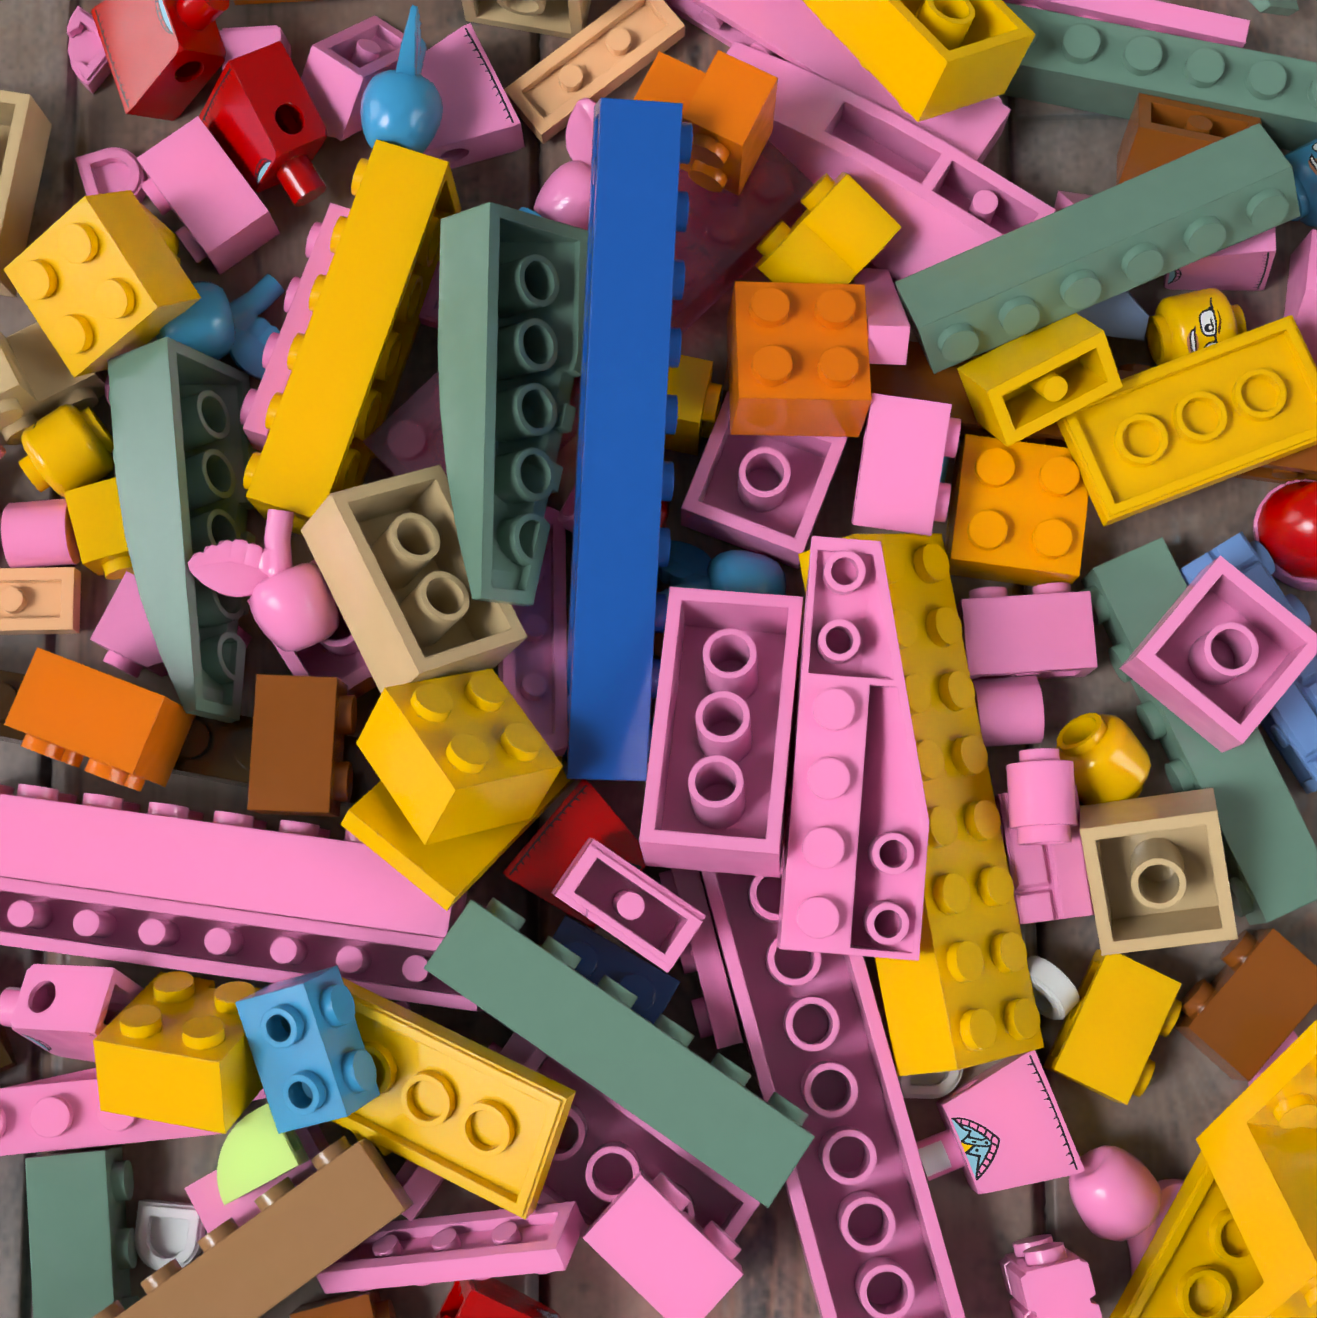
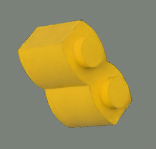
[755,172,901,284]

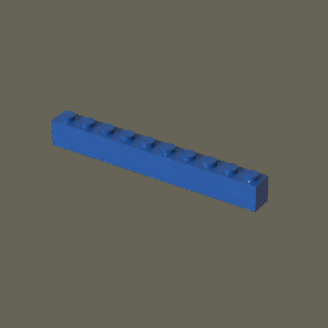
[562,97,693,781]

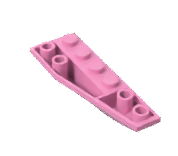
[726,41,1056,283]
[777,536,929,961]

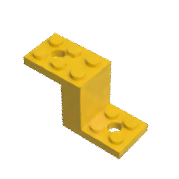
[1196,1020,1317,1318]

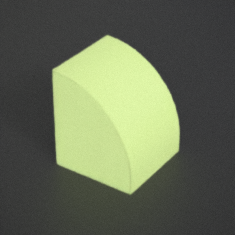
[217,1103,310,1205]

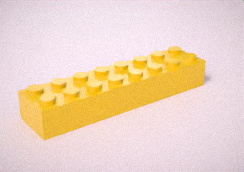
[798,533,1044,1076]

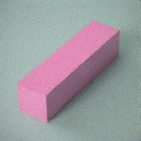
[849,268,910,365]

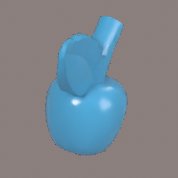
[360,5,443,153]
[156,274,284,380]
[658,540,786,607]

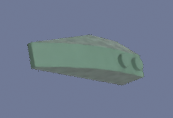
[438,202,588,606]
[108,337,256,723]

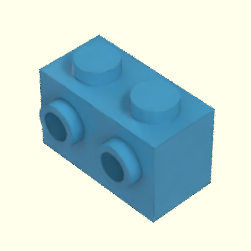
[235,965,380,1134]

